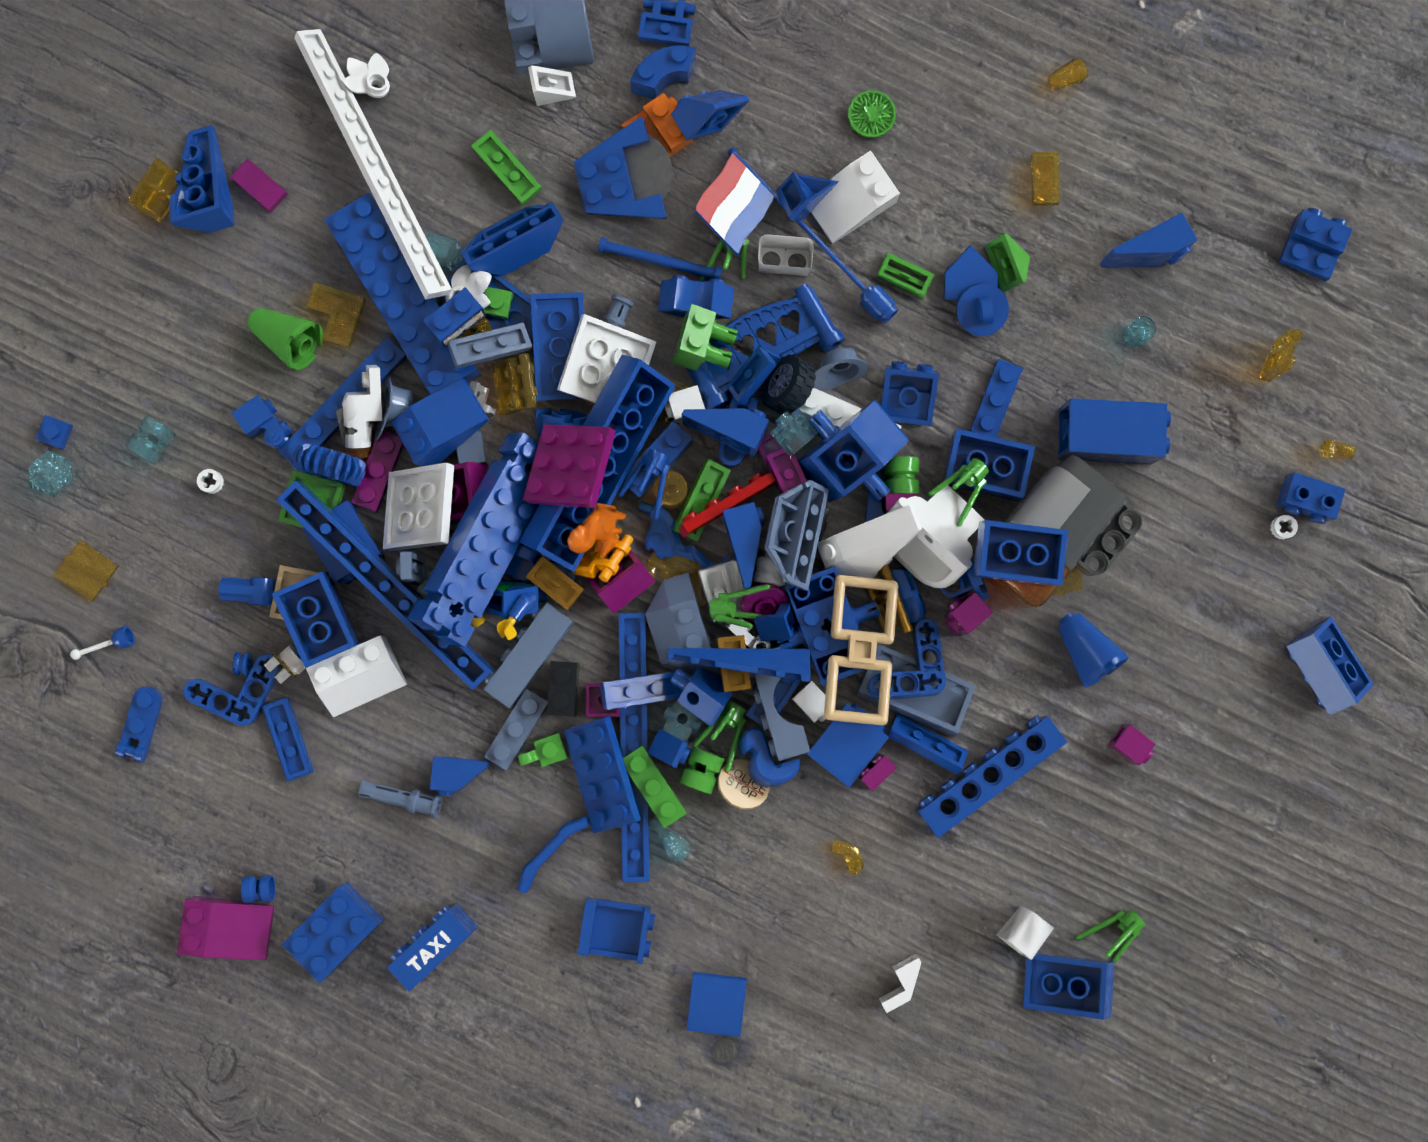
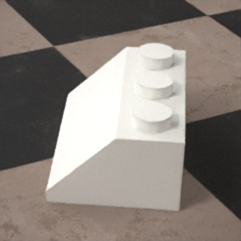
[306,635,407,717]

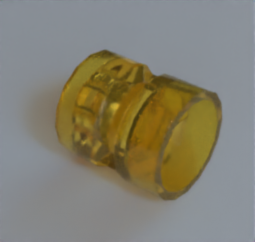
[653,471,688,510]

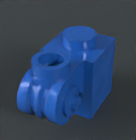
[231,395,293,449]

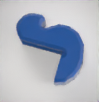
[738,728,800,788]

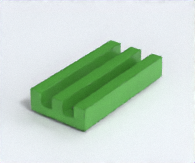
[876,253,935,300]

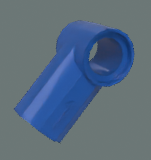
[218,577,275,606]

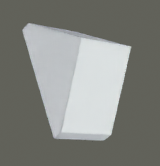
[528,65,576,106]

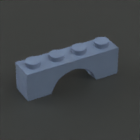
[749,647,810,761]

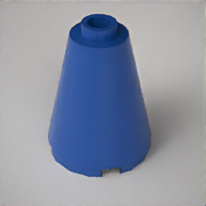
[1058,612,1129,688]

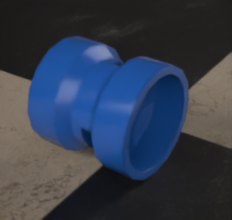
[241,875,275,903]

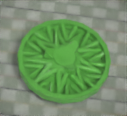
[848,90,896,139]

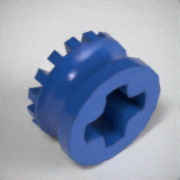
[232,652,252,676]

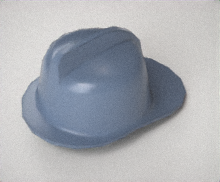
[814,347,868,392]
[374,377,414,440]

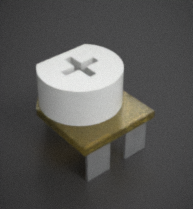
[264,645,306,684]

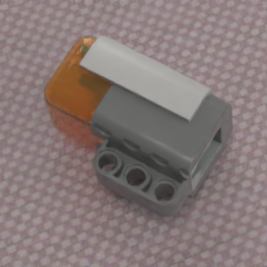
[985,455,1143,609]

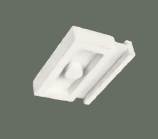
[698,559,744,622]

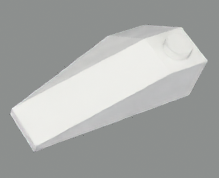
[817,504,922,588]

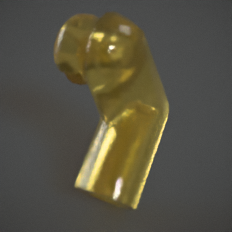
[1321,439,1356,459]
[831,839,864,875]

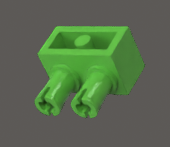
[672,304,738,371]

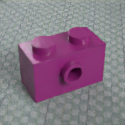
[944,592,993,636]

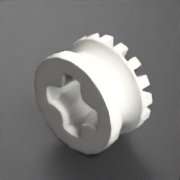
[197,469,224,494]
[1270,515,1298,539]

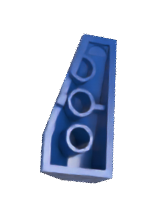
[169,125,235,233]

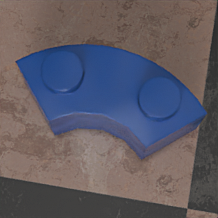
[630,45,696,99]
[658,275,734,320]

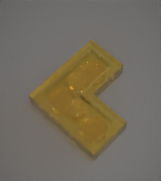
[306,282,366,349]

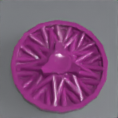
[740,584,789,625]

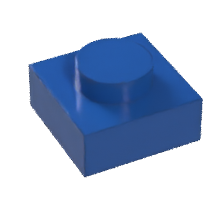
[35,415,73,450]

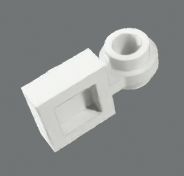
[724,618,771,649]

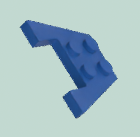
[574,117,667,219]

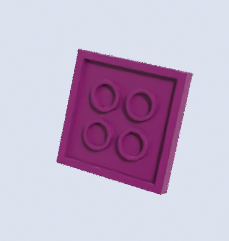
[523,424,616,508]

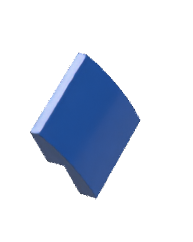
[687,972,747,1037]

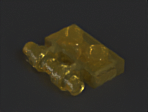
[1259,329,1303,382]
[492,353,538,416]

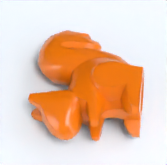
[567,503,626,558]

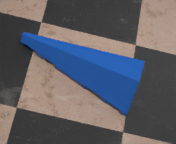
[667,648,811,682]

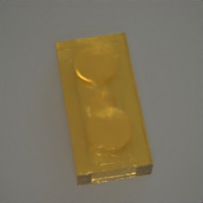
[1031,152,1060,206]

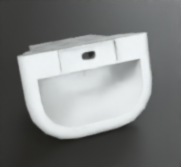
[887,485,984,588]

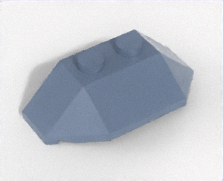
[765,480,829,591]
[645,572,721,676]

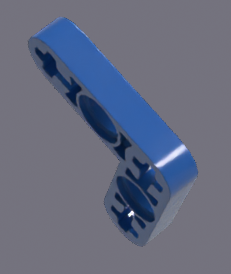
[867,618,946,700]
[183,654,282,726]

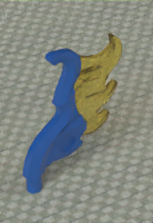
[638,501,730,606]

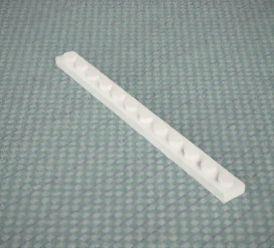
[294,29,452,300]

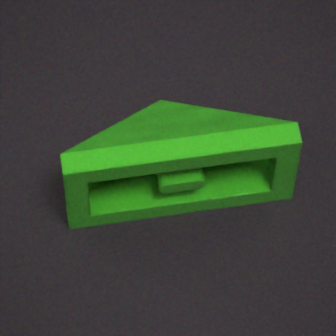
[984,234,1030,293]

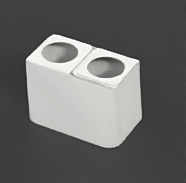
[758,235,814,276]
[996,906,1054,960]

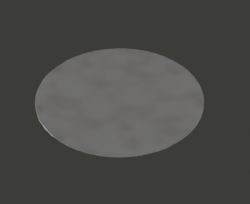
[624,135,673,200]

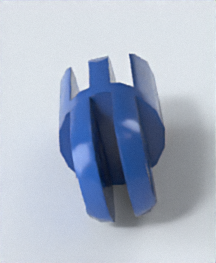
[891,567,926,624]

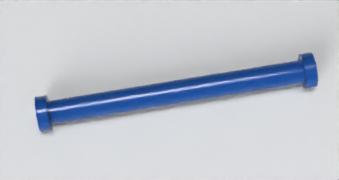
[598,237,723,279]

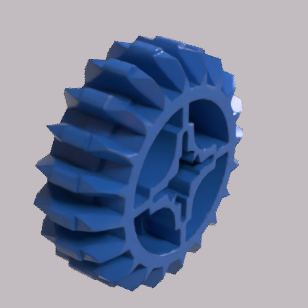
[292,443,366,487]

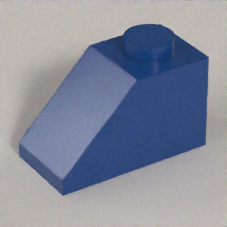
[430,756,490,796]

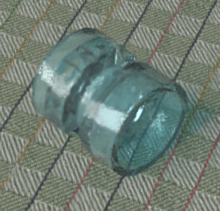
[125,415,176,464]

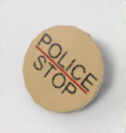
[717,759,770,810]

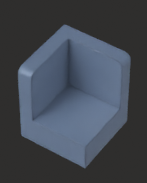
[457,431,489,466]

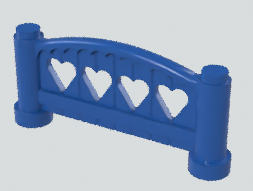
[686,284,846,409]

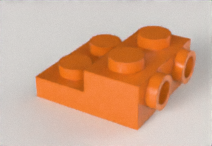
[621,93,693,157]

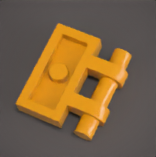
[572,534,634,582]

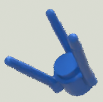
[618,449,670,519]

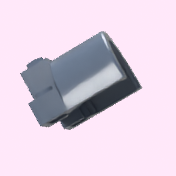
[504,0,595,75]

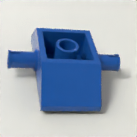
[798,399,909,503]
[776,566,881,686]

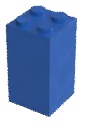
[1057,398,1171,464]

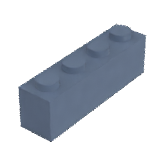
[483,603,575,708]

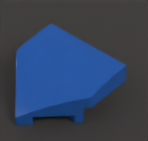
[943,245,998,300]

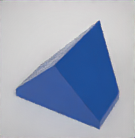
[776,171,839,221]

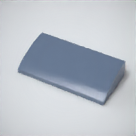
[855,644,976,738]

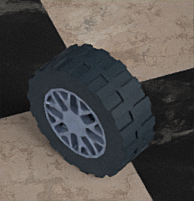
[761,354,816,416]

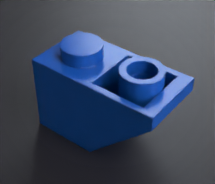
[648,728,691,768]

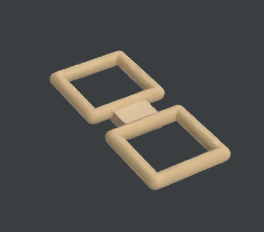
[824,575,898,726]

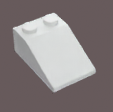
[811,150,900,244]

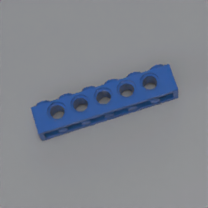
[916,715,1068,838]

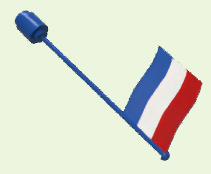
[695,148,899,324]

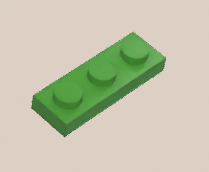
[471,129,542,206]
[672,459,731,542]
[623,746,687,829]

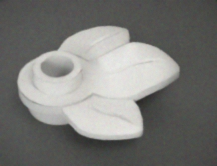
[342,53,390,98]
[445,265,492,309]

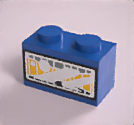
[424,287,486,349]

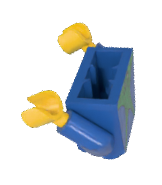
[470,580,547,640]

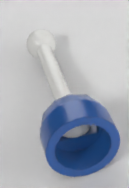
[70,626,135,660]

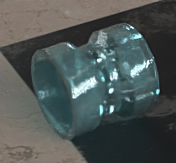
[1123,316,1156,347]

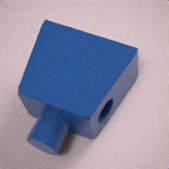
[670,667,733,727]

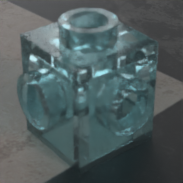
[770,408,819,457]
[29,451,73,497]
[663,701,702,742]

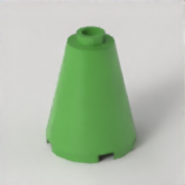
[248,308,324,370]

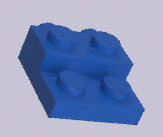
[1278,208,1352,281]
[880,361,939,426]

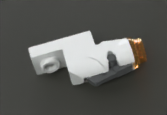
[335,365,382,458]

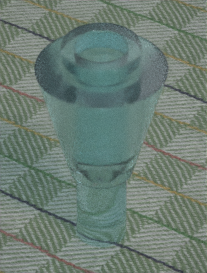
[650,817,692,863]

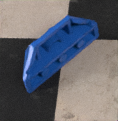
[460,202,564,276]

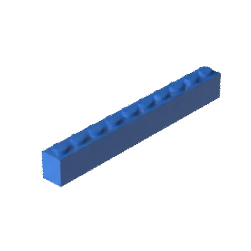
[276,480,494,690]

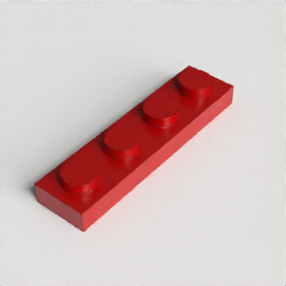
[679,472,777,538]

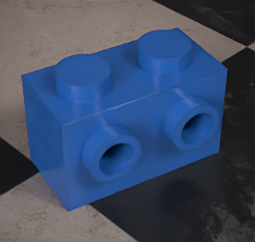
[1276,472,1346,524]

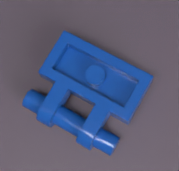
[638,0,696,46]

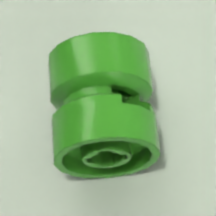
[885,456,919,494]
[679,747,724,794]

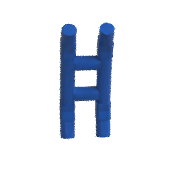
[517,815,591,893]

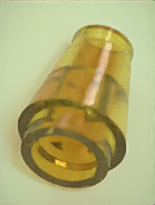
[1047,58,1089,90]

